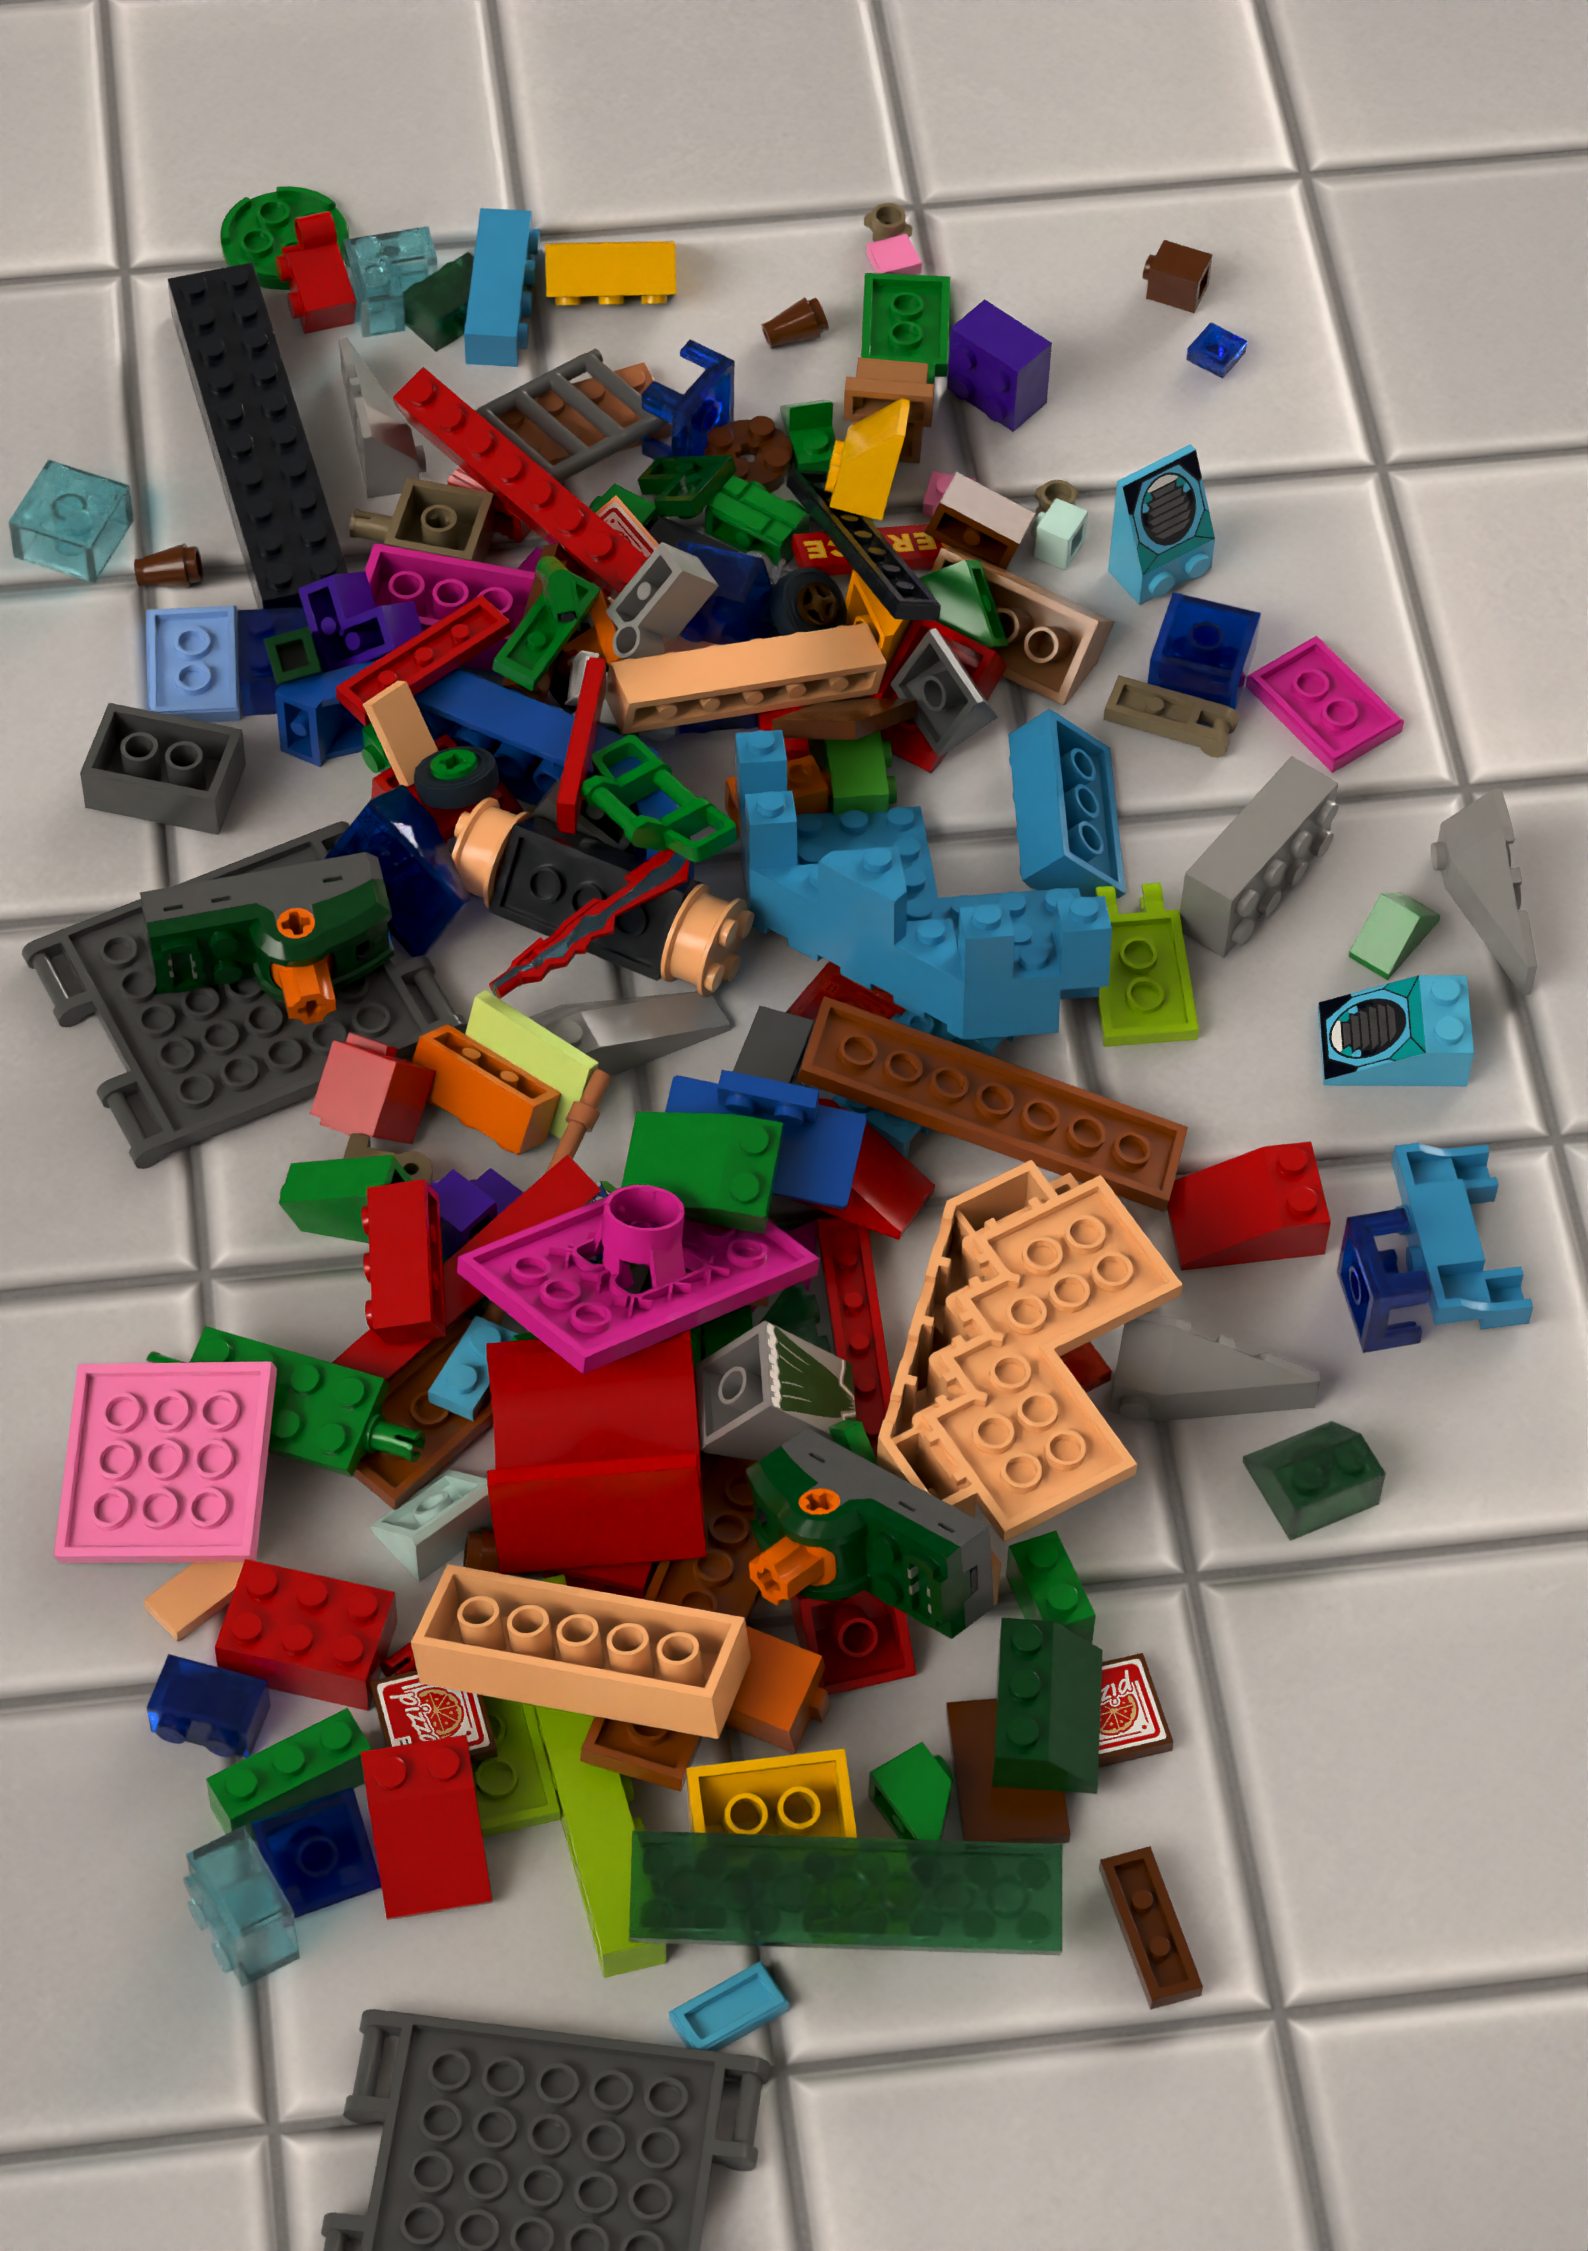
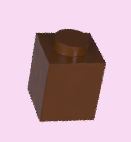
[1142,240,1212,313]

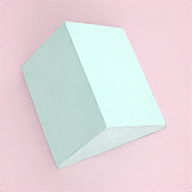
[369,1469,494,1582]

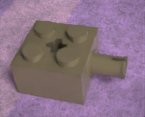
[349,477,495,563]

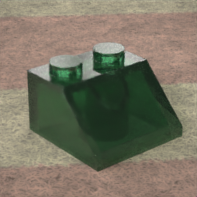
[1242,1421,1386,1541]

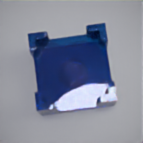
[641,339,735,460]
[1337,1208,1432,1353]

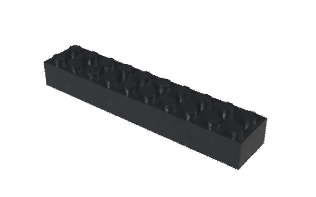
[167,262,348,636]

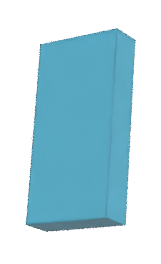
[669,1961,789,2052]

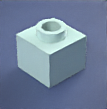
[1031,498,1088,570]

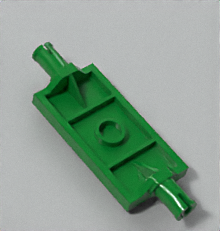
[146,1326,425,1477]

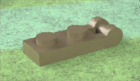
[1104,675,1239,758]

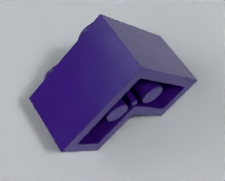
[298,571,423,673]
[430,1168,524,1264]

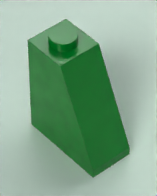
[279,1155,413,1244]

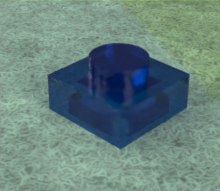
[1186,322,1247,379]

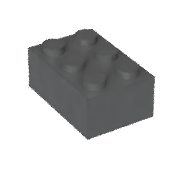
[80,703,246,835]

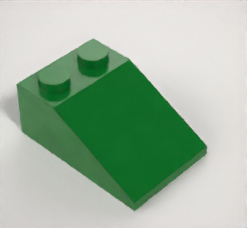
[621,1111,783,1234]

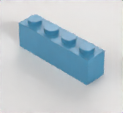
[464,208,540,367]

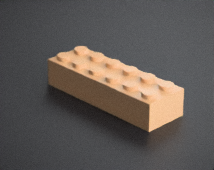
[411,1564,751,1739]

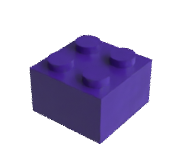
[947,299,1052,432]

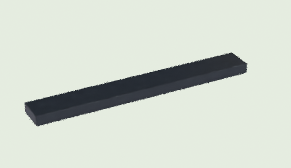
[786,470,941,621]

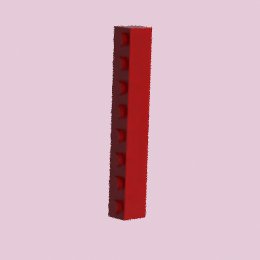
[392,367,648,600]

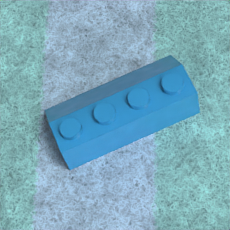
[1008,709,1126,898]

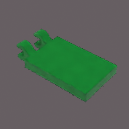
[861,273,950,384]

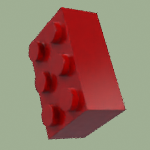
[215,1559,398,1711]

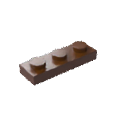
[1099,1846,1203,2010]

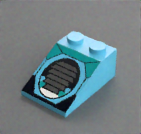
[1108,444,1215,605]
[1318,975,1474,1086]

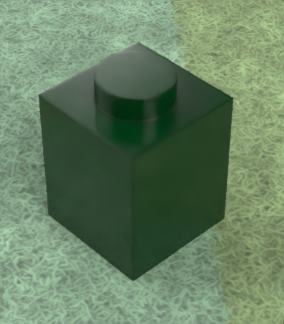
[264,626,324,686]

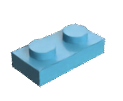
[428,1316,519,1421]

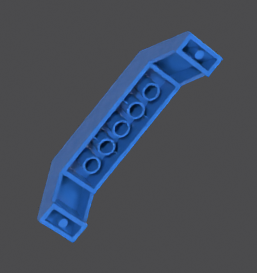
[275,657,694,879]

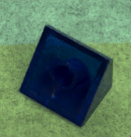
[250,1787,381,1923]

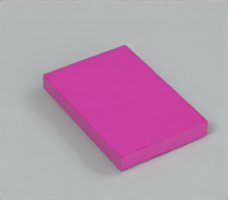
[1245,636,1404,773]

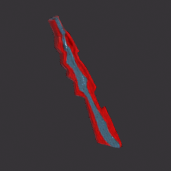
[489,837,691,999]

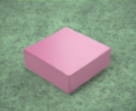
[866,234,922,275]

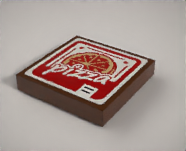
[1098,1653,1174,1768]
[370,1670,498,1763]

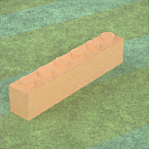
[605,623,887,735]

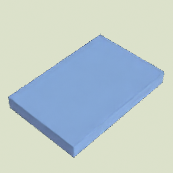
[146,605,240,722]

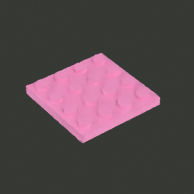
[54,1362,277,1563]

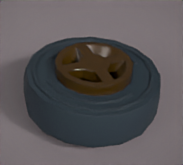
[769,567,847,636]

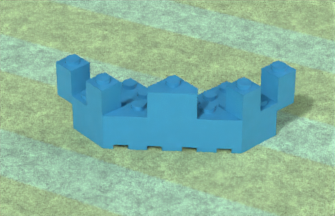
[735,730,1112,1040]

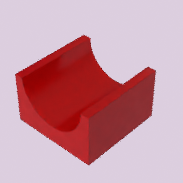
[486,1329,707,1574]

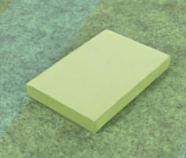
[465,990,599,1139]

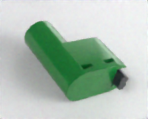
[536,556,580,624]

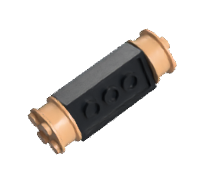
[442,797,754,997]

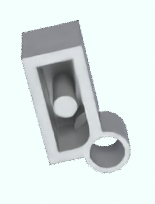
[606,542,719,659]

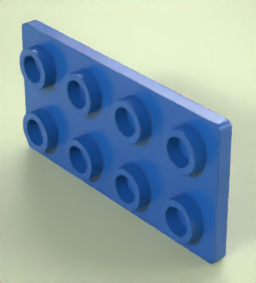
[665,1070,866,1210]

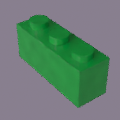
[206,1708,372,1849]

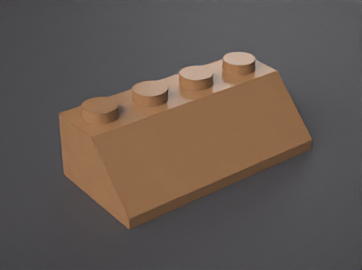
[912,548,1115,705]

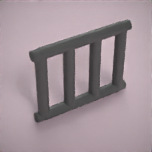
[475,349,673,483]

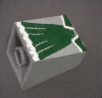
[695,1321,856,1461]

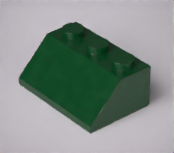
[992,1618,1103,1794]

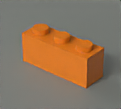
[412,1024,561,1155]

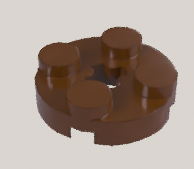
[704,416,793,493]

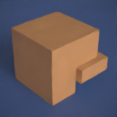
[844,358,935,464]

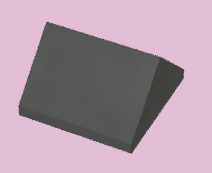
[890,628,998,757]

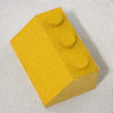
[545,241,676,305]
[824,398,911,521]
[686,1748,859,1882]

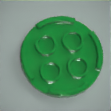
[220,186,350,290]

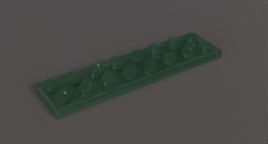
[628,1831,1062,1955]

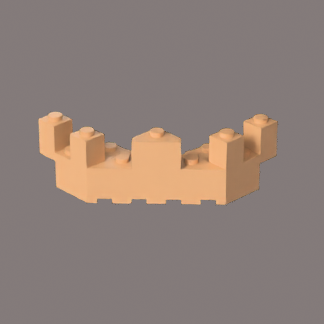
[877,1160,1183,1605]

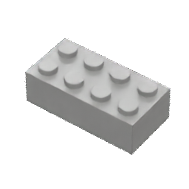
[1180,756,1339,958]

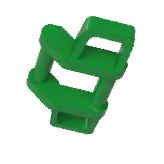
[580,734,738,862]

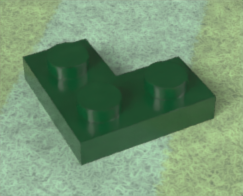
[637,455,737,520]

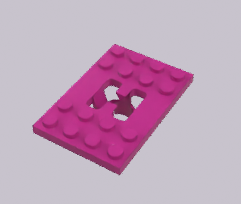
[457,1185,820,1374]

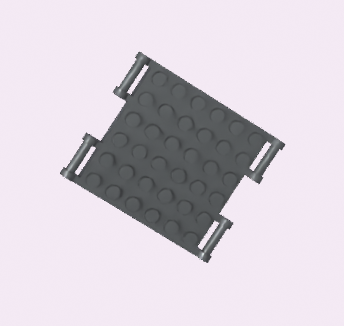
[22,821,468,1169]
[321,2009,770,2251]

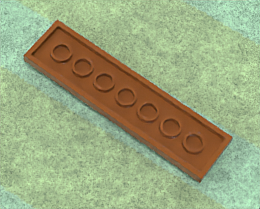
[796,996,1188,1212]
[580,1453,762,1792]

